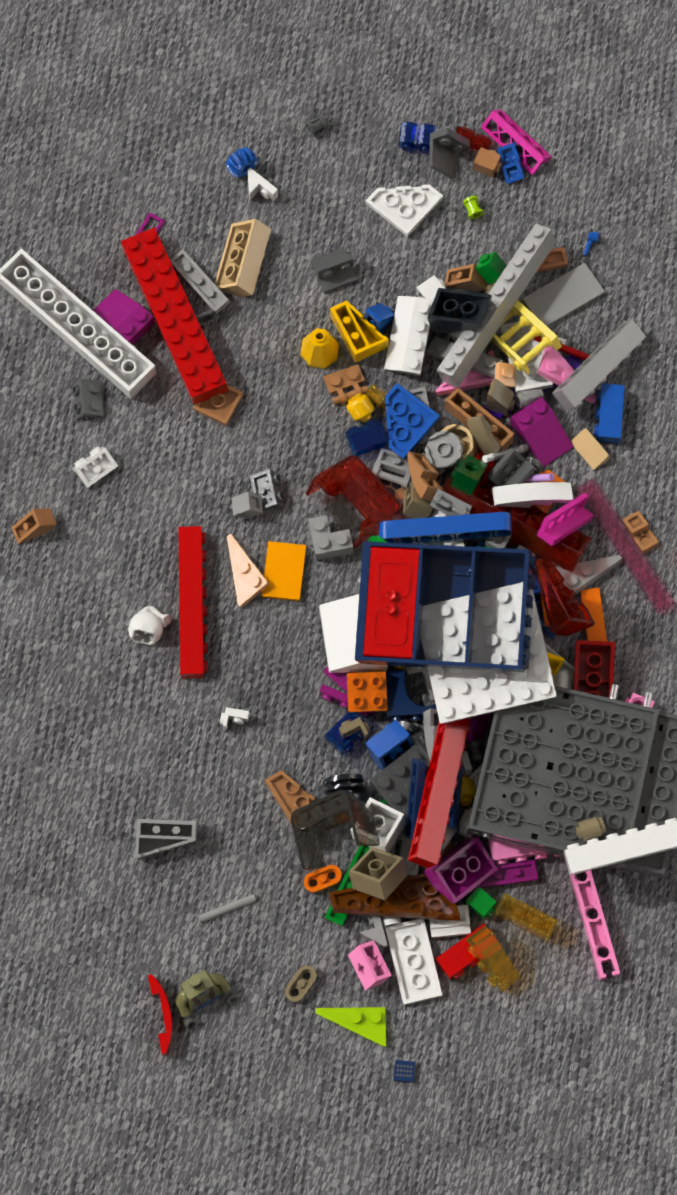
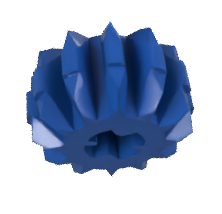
[226,147,258,178]

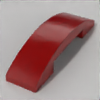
[148,974,173,1056]

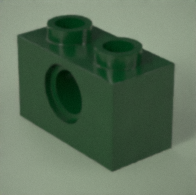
[450,454,488,496]

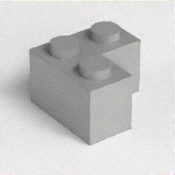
[308,515,353,561]

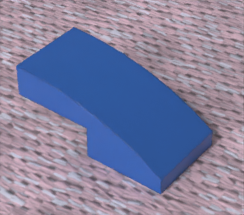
[497,142,525,184]

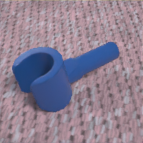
[583,232,599,257]

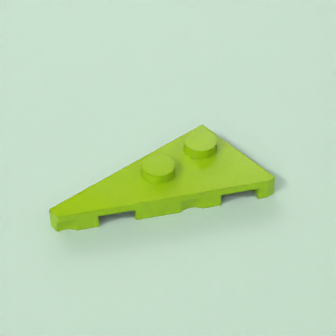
[315,1007,386,1047]

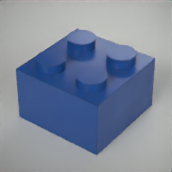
[365,720,414,770]

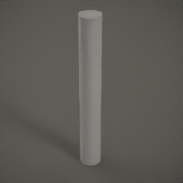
[198,894,256,923]

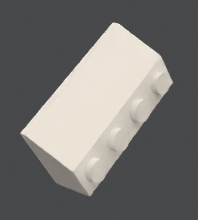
[384,296,434,376]

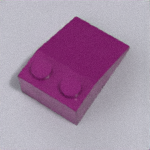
[93,289,155,346]
[510,397,574,467]

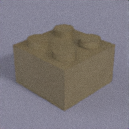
[348,847,408,900]

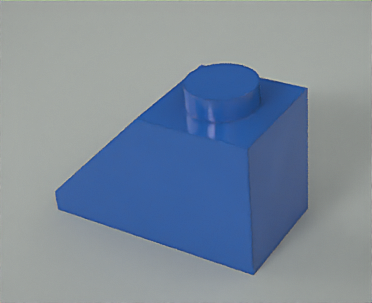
[365,303,394,334]

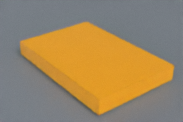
[262,541,306,601]

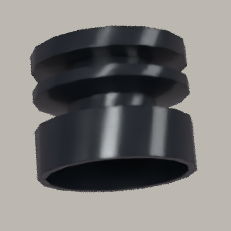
[323,773,367,816]

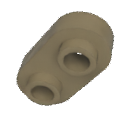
[285,965,317,1003]

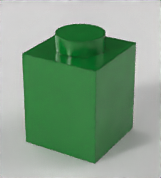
[476,252,507,285]
[465,886,497,920]

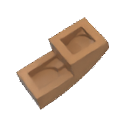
[622,511,659,554]

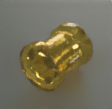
[365,384,388,408]

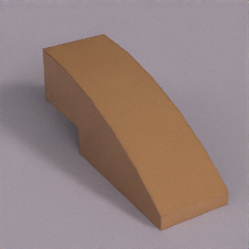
[407,451,443,501]

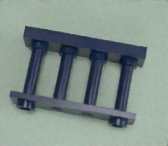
[405,758,465,841]

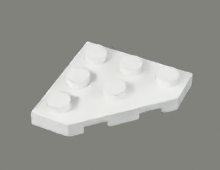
[365,185,443,237]

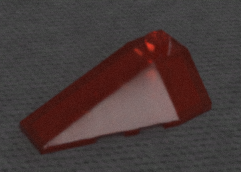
[536,559,595,636]

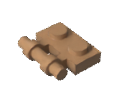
[323,364,369,405]

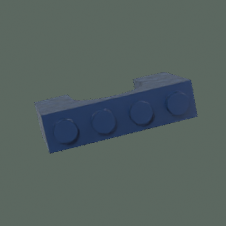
[386,670,437,722]

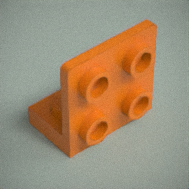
[347,671,387,712]

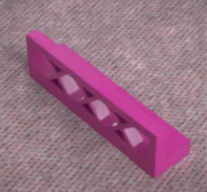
[481,109,552,175]
[537,493,594,546]

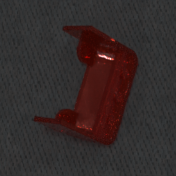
[305,455,400,548]

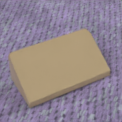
[571,428,609,470]

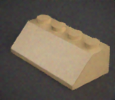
[214,219,271,297]

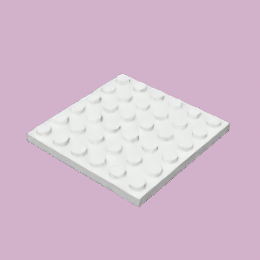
[421,582,557,724]

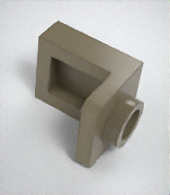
[339,717,370,740]

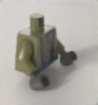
[176,970,240,1031]

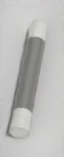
[482,444,529,463]

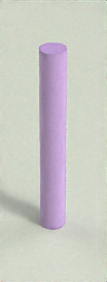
[523,473,554,483]

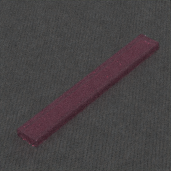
[577,479,675,614]

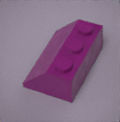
[424,837,498,904]

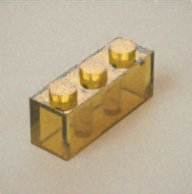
[494,893,558,942]
[466,926,521,991]

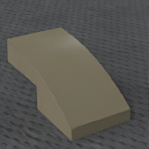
[467,415,501,454]

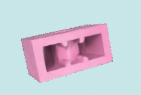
[348,940,392,990]

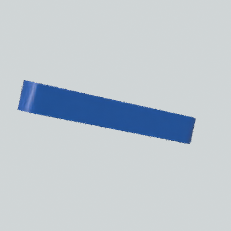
[379,512,512,544]

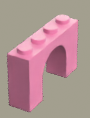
[487,839,560,865]

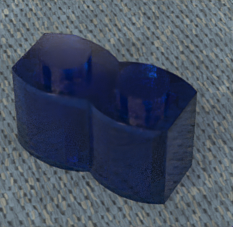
[398,122,438,154]

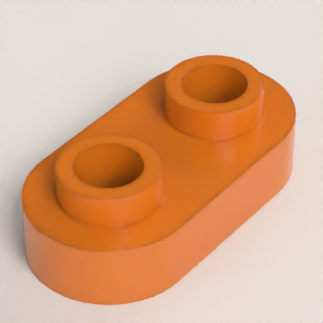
[304,865,342,893]

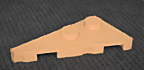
[227,534,270,607]

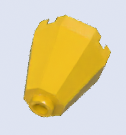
[300,328,340,369]

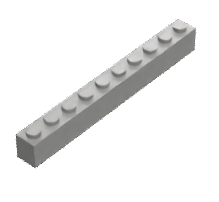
[437,224,556,388]

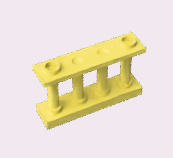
[491,300,562,375]

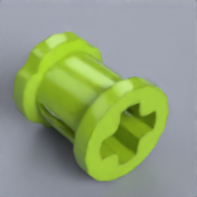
[463,195,484,220]

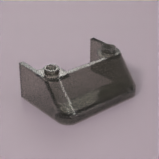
[291,790,380,870]

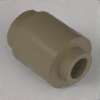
[575,817,606,842]

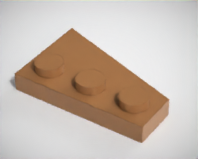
[264,770,327,830]

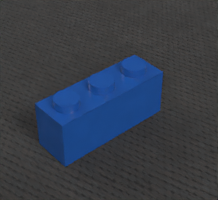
[594,384,624,444]

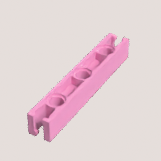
[566,863,620,981]

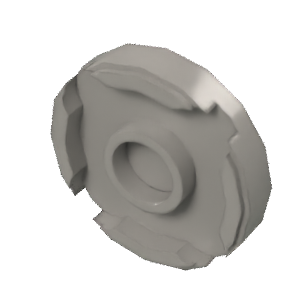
[425,431,463,469]

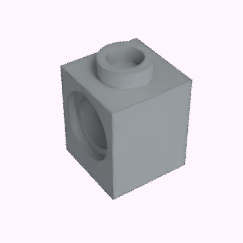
[232,491,263,519]

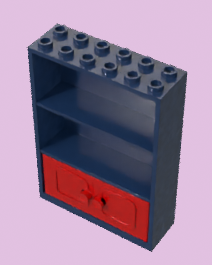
[354,541,536,672]

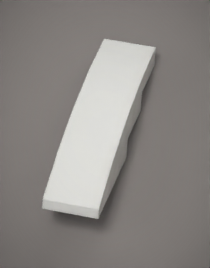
[492,482,573,508]

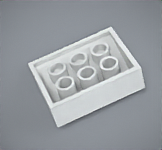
[319,594,388,673]

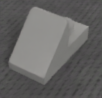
[360,915,388,949]

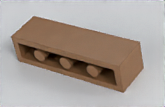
[445,388,514,451]

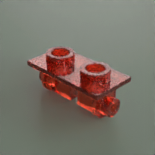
[456,126,493,152]

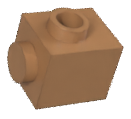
[473,147,502,177]

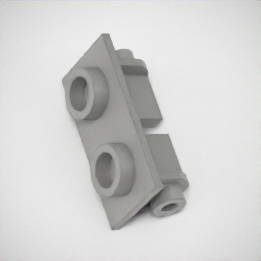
[429,489,472,516]

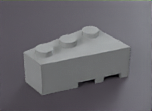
[135,819,198,859]

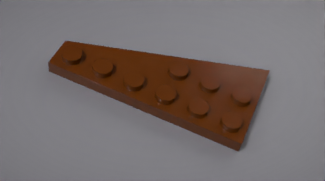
[329,874,460,921]

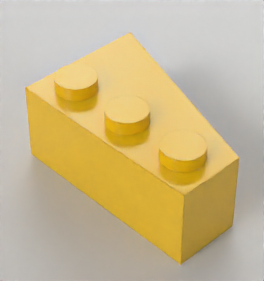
[330,300,389,363]

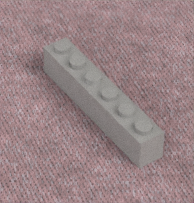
[552,319,646,410]

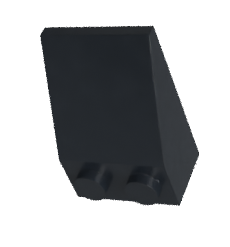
[427,288,492,333]

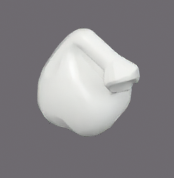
[128,606,171,645]

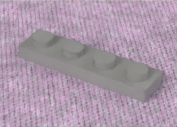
[170,249,230,314]
[427,336,503,378]

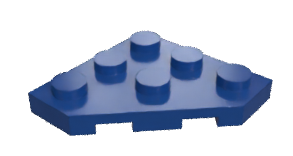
[385,383,441,460]

